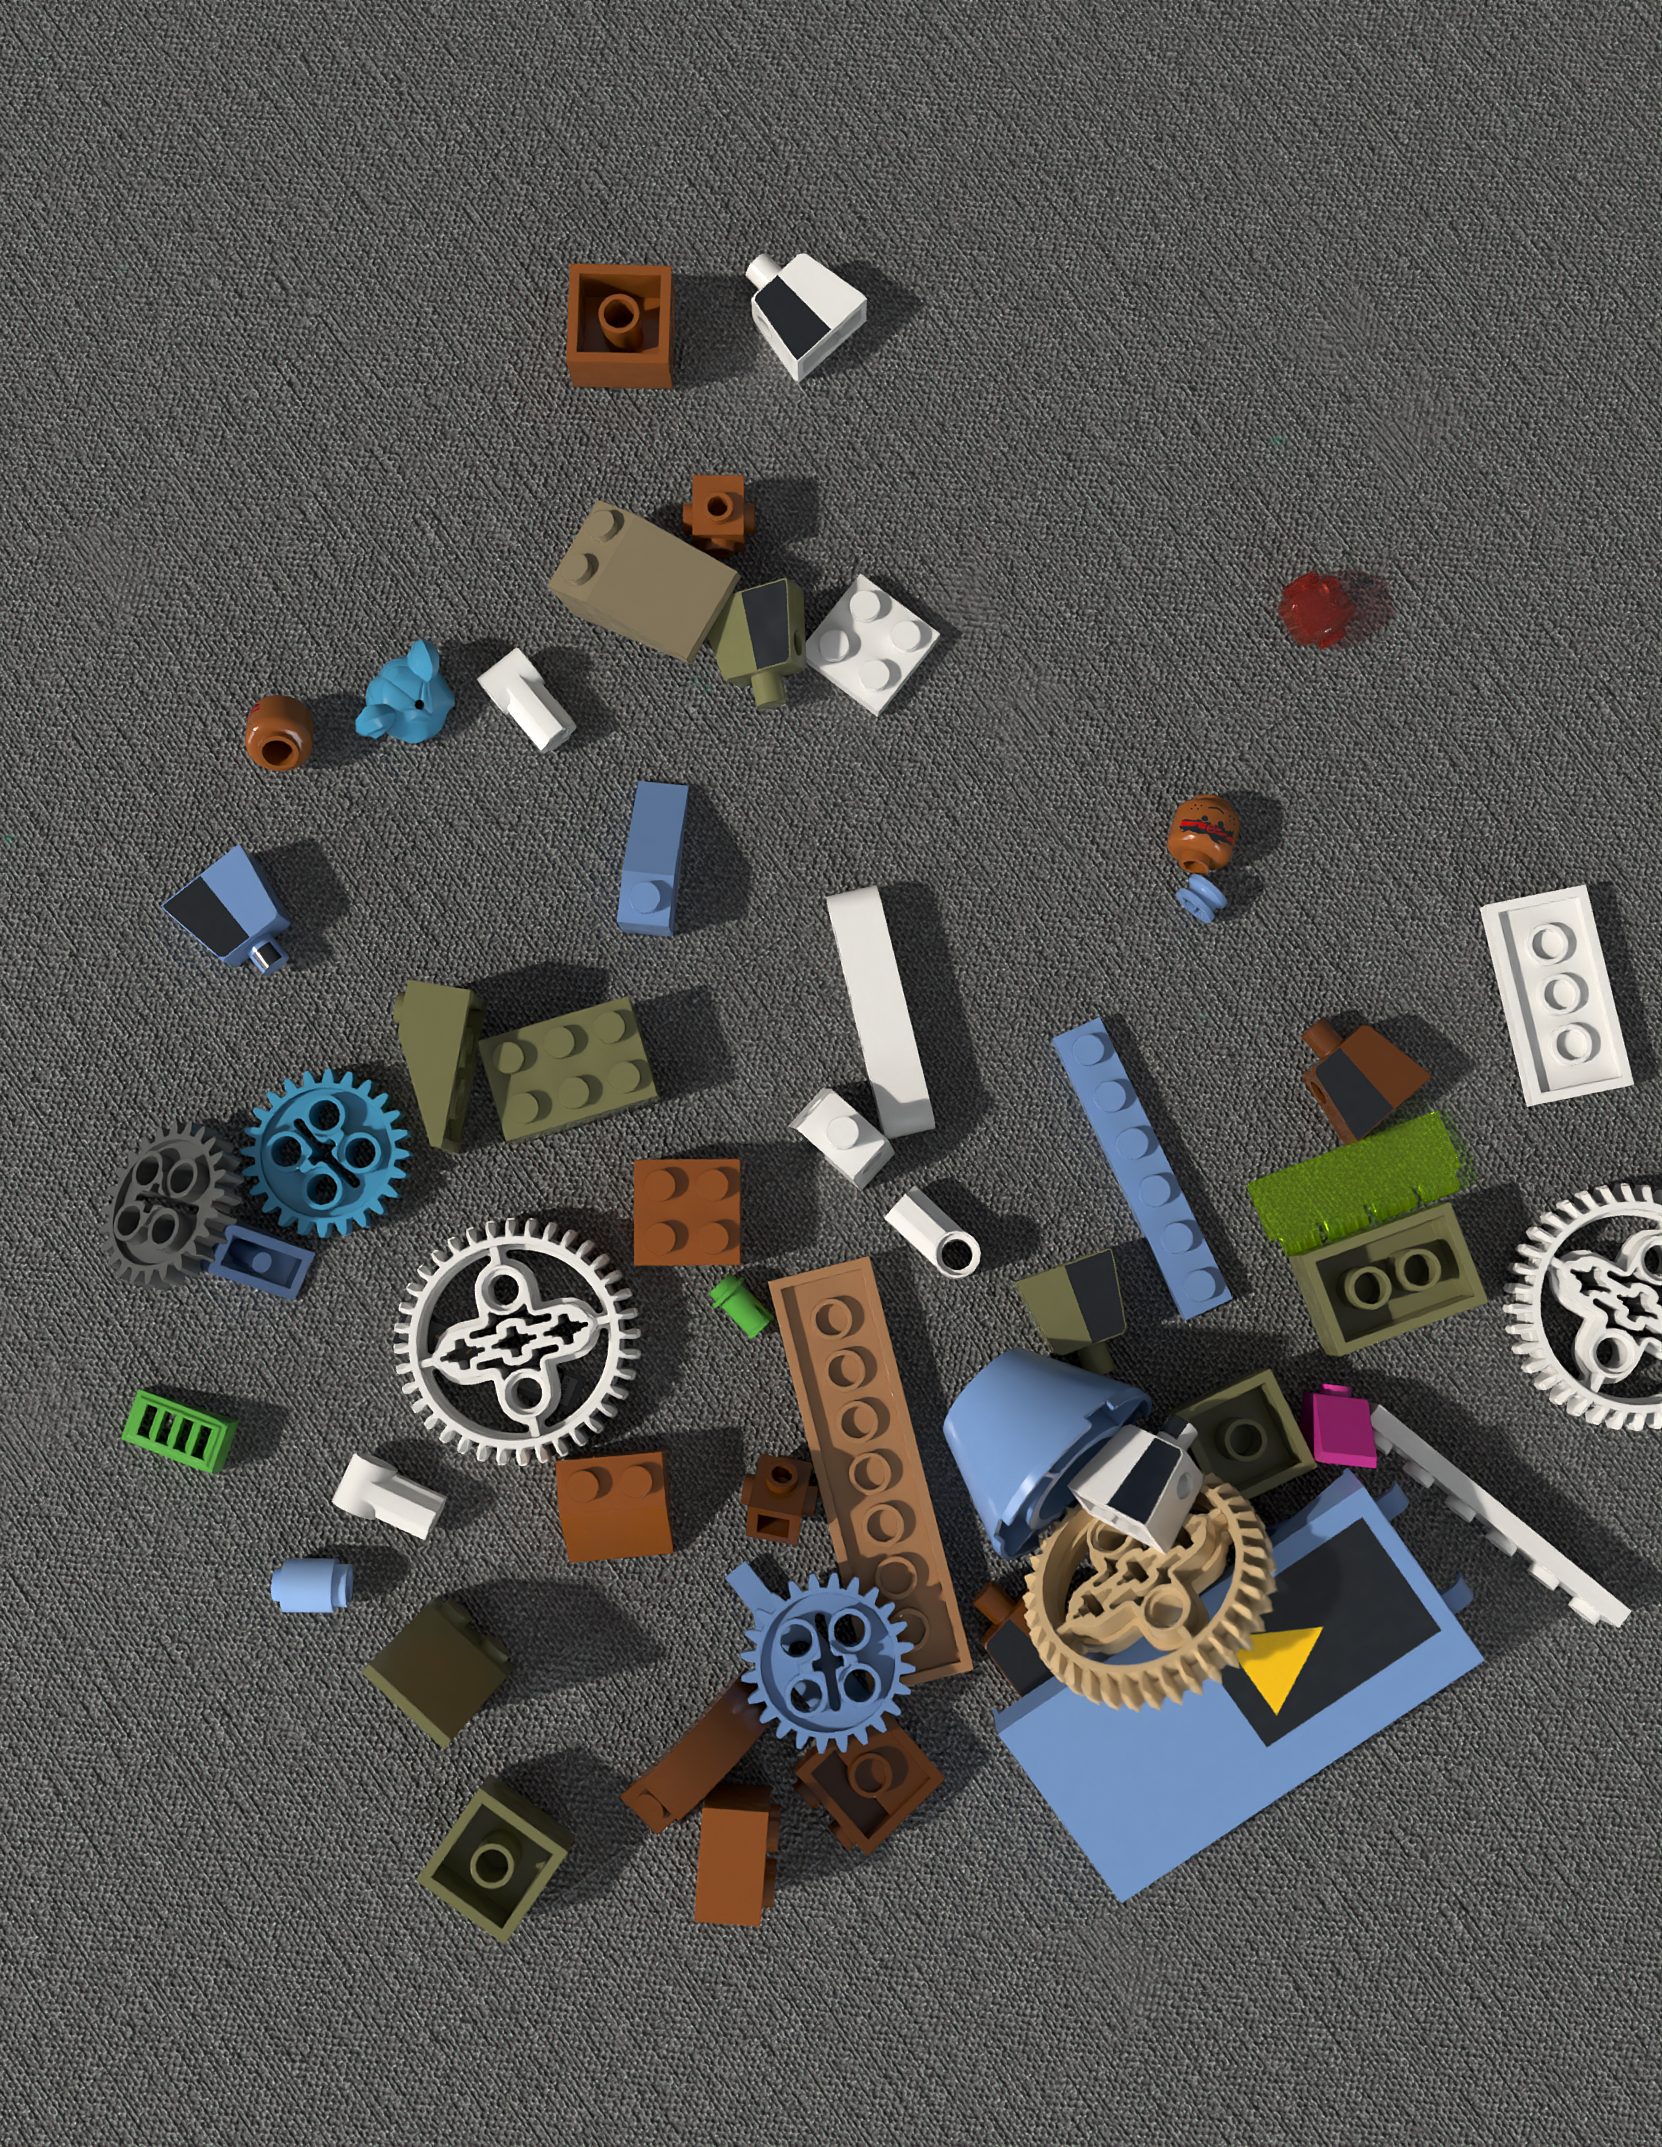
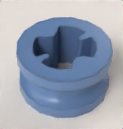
[1175,873,1227,923]

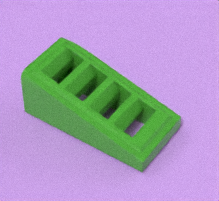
[121,1388,239,1474]

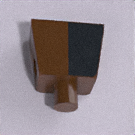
[1300,1016,1431,1145]
[972,1579,1090,1698]

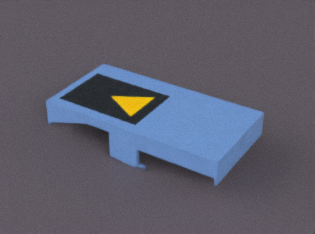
[993,1467,1485,1904]

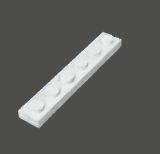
[1368,1402,1632,1628]

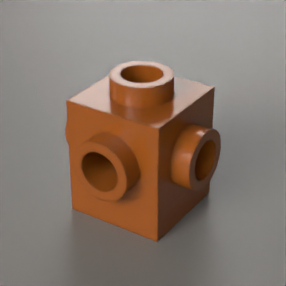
[683,475,755,558]

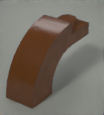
[620,1667,774,1835]

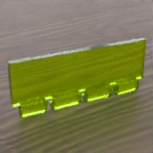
[1245,1110,1462,1257]

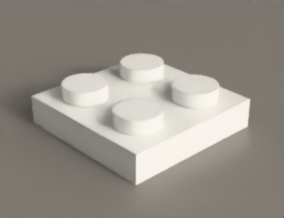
[805,574,940,717]

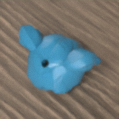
[355,638,455,744]

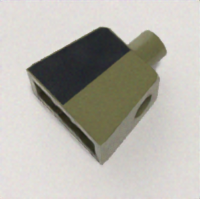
[707,578,806,709]
[1012,1248,1127,1375]

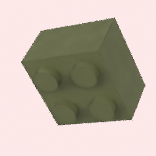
[1164,1368,1318,1500]
[416,1773,576,1945]

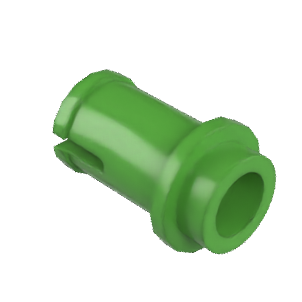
[708,1272,775,1340]

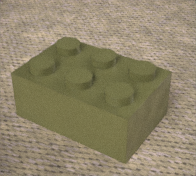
[477,996,662,1145]
[1288,1202,1489,1357]

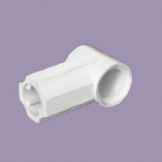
[477,647,577,754]
[884,1185,981,1280]
[332,1451,447,1540]

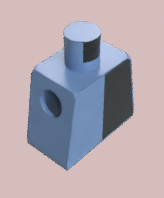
[161,844,291,976]

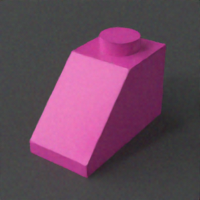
[1300,1383,1377,1468]

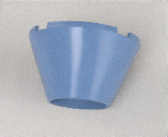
[943,1347,1152,1560]

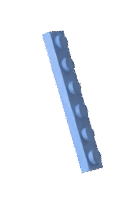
[1051,1017,1233,1320]

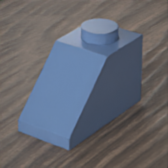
[200,1219,316,1301]

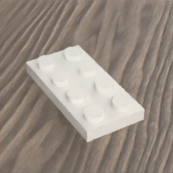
[1480,884,1634,1107]

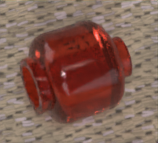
[1277,569,1354,650]

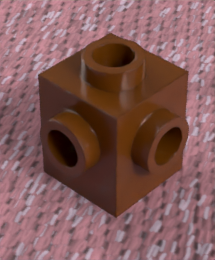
[741,1454,819,1546]

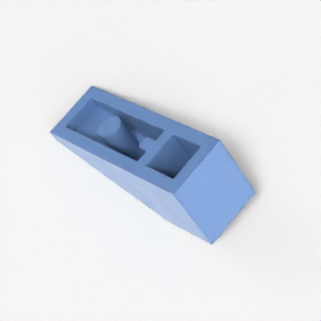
[617,781,689,937]

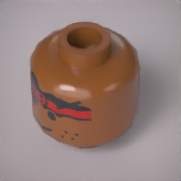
[245,695,315,772]
[1167,794,1240,874]

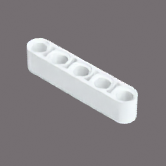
[826,885,935,1139]

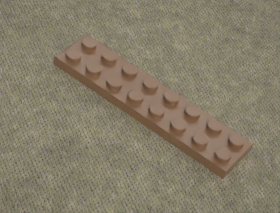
[768,1256,974,1692]

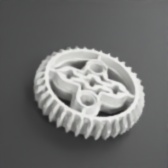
[1502,1183,1662,1431]
[393,1218,641,1466]

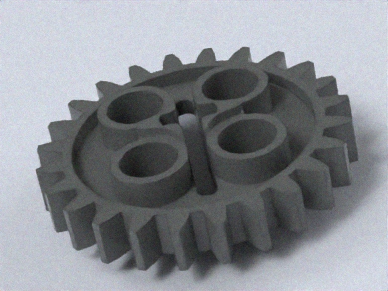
[99,1121,244,1291]

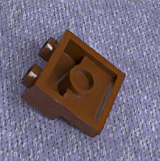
[791,1710,946,1856]

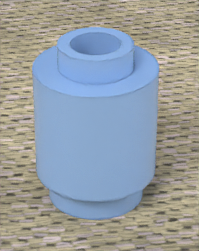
[271,1558,353,1613]

